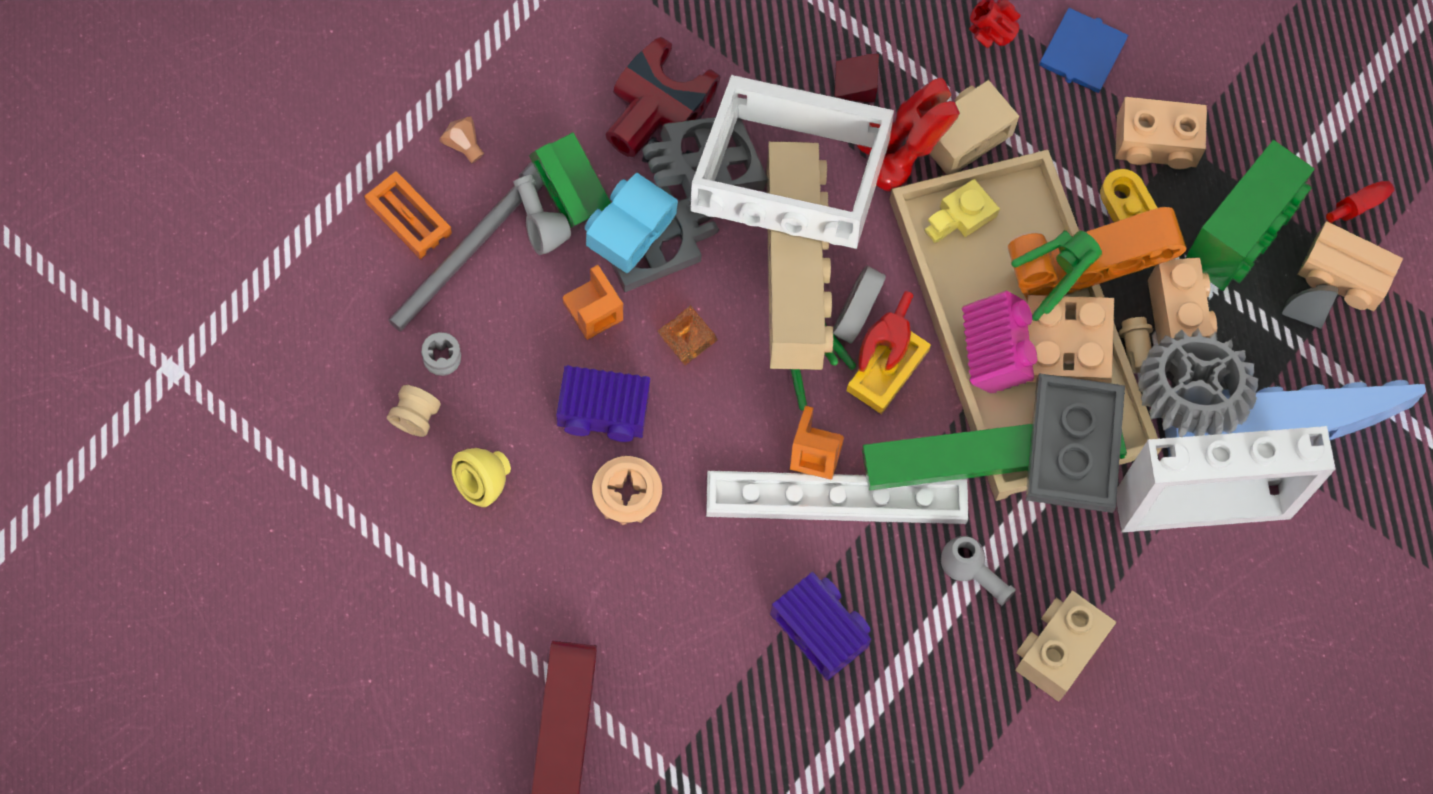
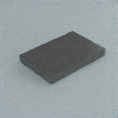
[1025,373,1125,513]

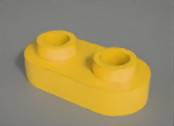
[1100,169,1157,222]

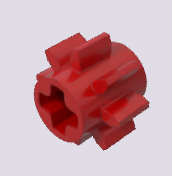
[969,0,1021,49]

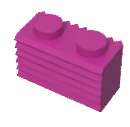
[961,290,1037,393]

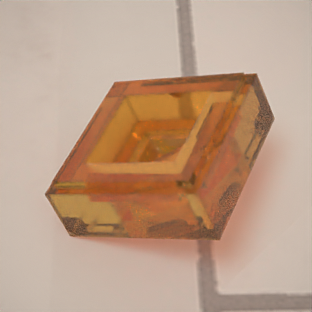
[657,305,718,366]

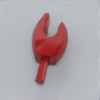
[1326,181,1395,223]
[858,291,914,372]

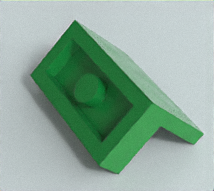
[529,132,611,228]

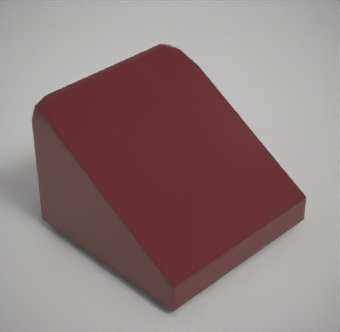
[834,54,879,102]

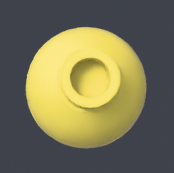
[452,448,511,507]

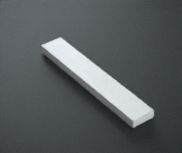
[706,471,968,524]

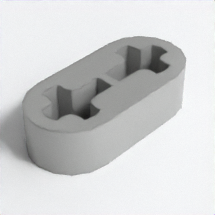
[833,265,886,344]

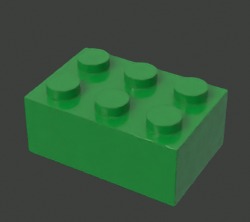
[1185,140,1315,291]

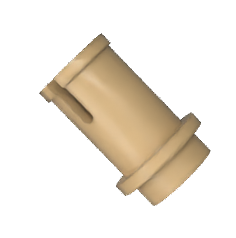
[1119,317,1153,373]

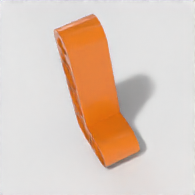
[1008,207,1186,301]

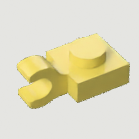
[925,179,1000,243]

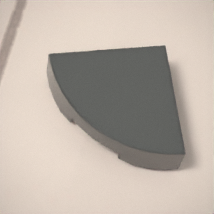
[1282,285,1338,329]

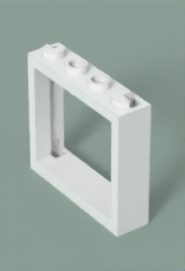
[691,75,894,249]
[1116,426,1335,532]

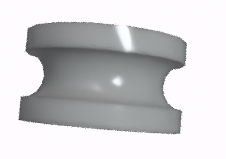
[421,332,461,376]

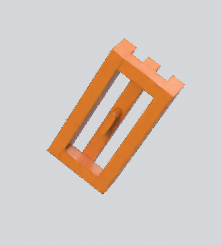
[364,171,452,259]

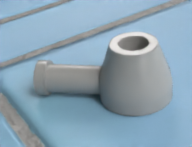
[513,175,571,255]
[941,536,1016,606]

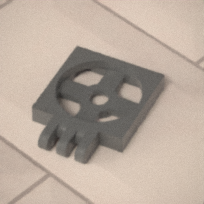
[642,117,768,201]
[611,186,719,292]

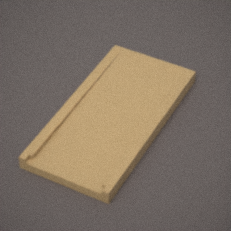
[889,150,1162,501]

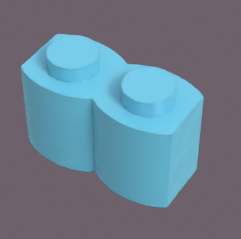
[585,173,678,273]

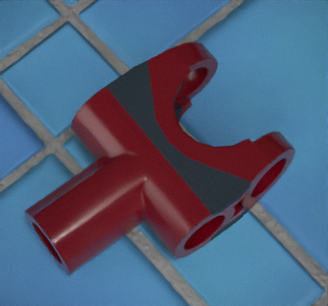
[605,37,721,157]

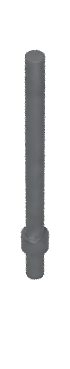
[388,162,544,331]

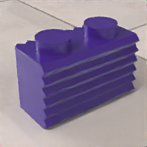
[556,365,650,442]
[770,572,871,681]

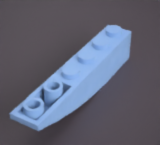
[1163,380,1426,457]

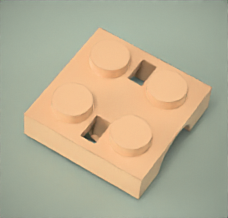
[1027,295,1114,383]

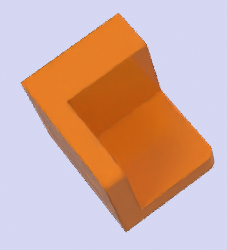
[563,265,623,340]
[790,406,844,480]

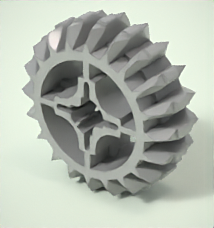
[1138,328,1258,437]

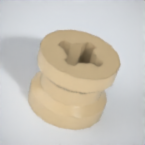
[387,385,441,437]

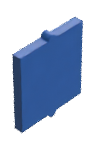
[1039,8,1128,93]

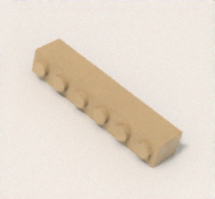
[766,141,833,370]

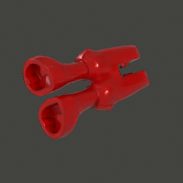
[856,78,960,192]

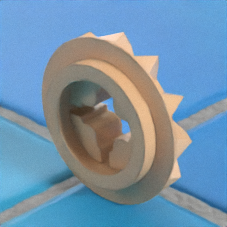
[592,456,662,525]

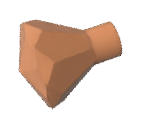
[439,116,484,164]

